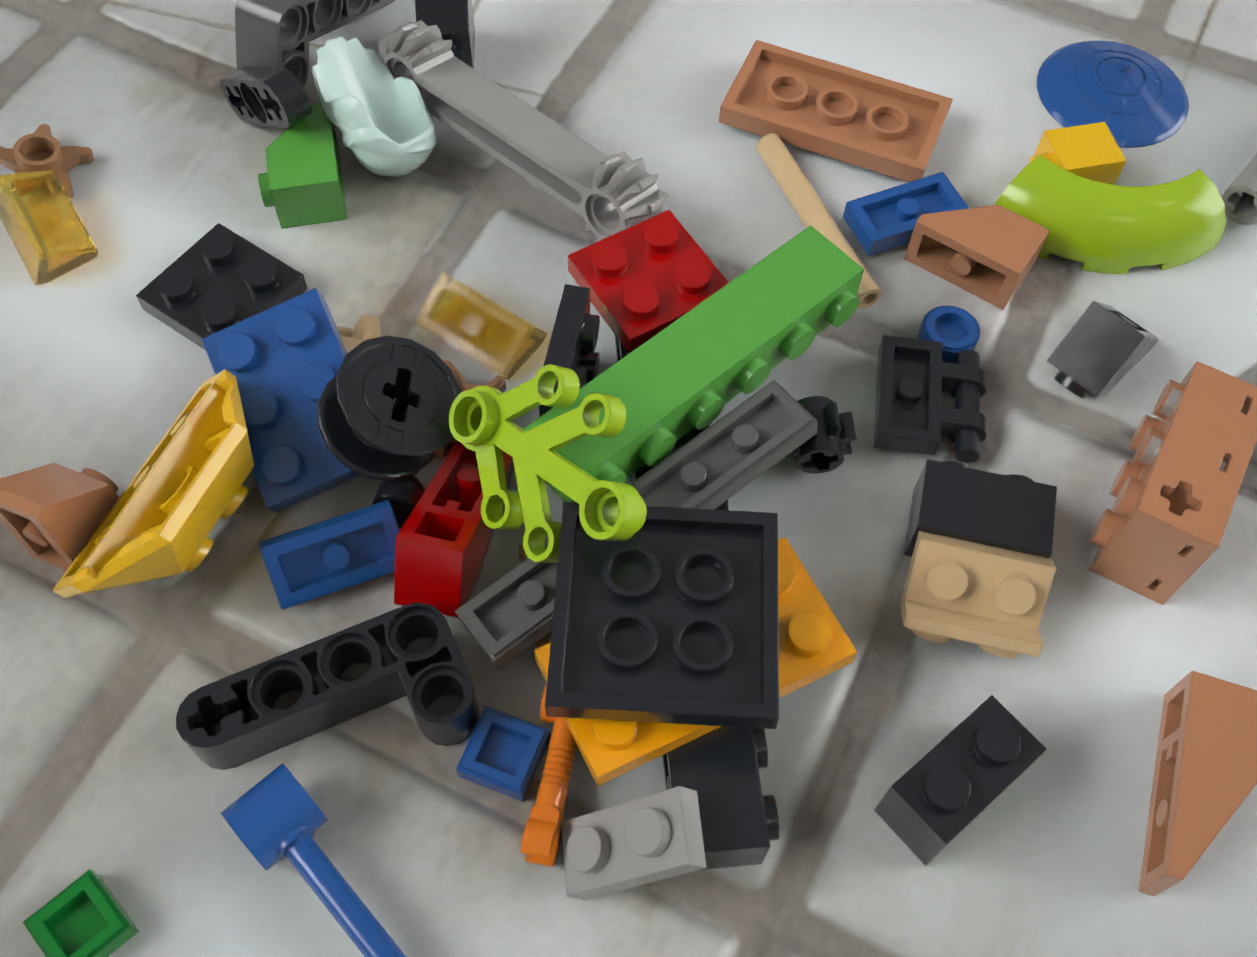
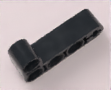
[176,602,480,770]

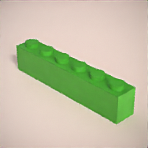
[523,225,864,502]

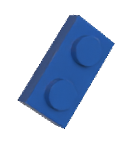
[843,172,969,256]
[259,500,399,610]

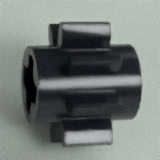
[786,396,857,474]

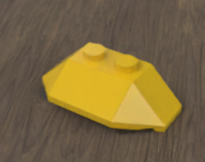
[52,369,254,598]

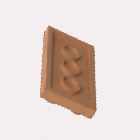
[719,40,953,182]

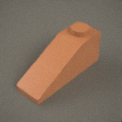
[1139,671,1257,896]

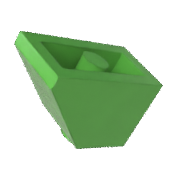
[258,101,348,229]

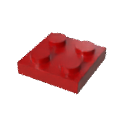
[567,209,729,353]

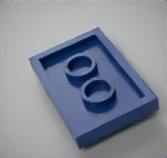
[202,288,360,512]

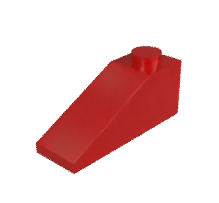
[394,441,514,618]

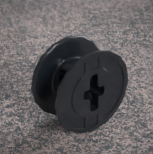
[317,335,462,481]

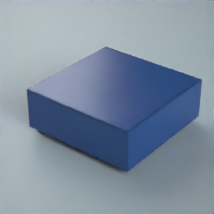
[456,706,551,802]

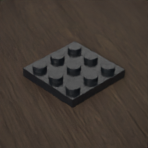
[545,502,779,729]

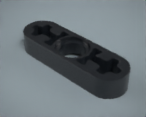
[220,67,312,128]

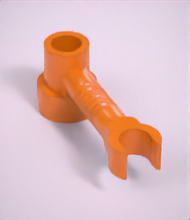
[520,683,578,867]

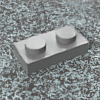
[561,786,706,900]

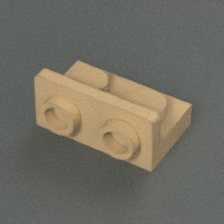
[900,531,1056,658]

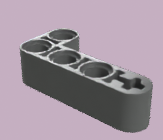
[235,0,395,87]

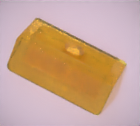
[0,170,98,285]
[414,272,548,380]

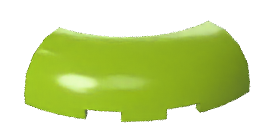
[995,155,1226,274]

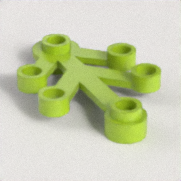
[449,364,647,563]

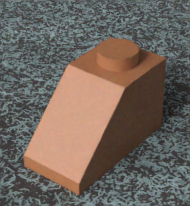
[904,205,1050,310]
[0,463,119,571]

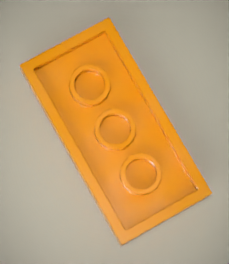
[535,537,857,786]

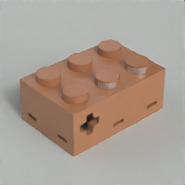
[1089,361,1257,605]

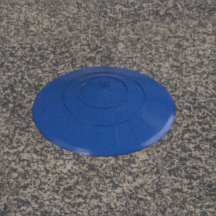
[1037,41,1189,148]

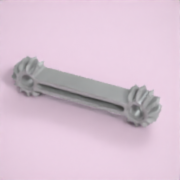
[377,20,669,242]

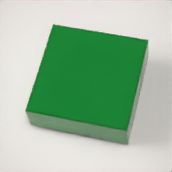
[23,869,139,957]

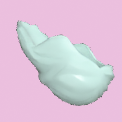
[311,36,437,177]

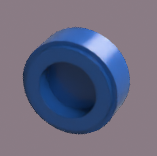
[917,305,980,363]

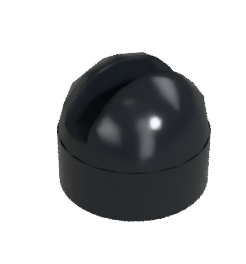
[372,476,425,529]

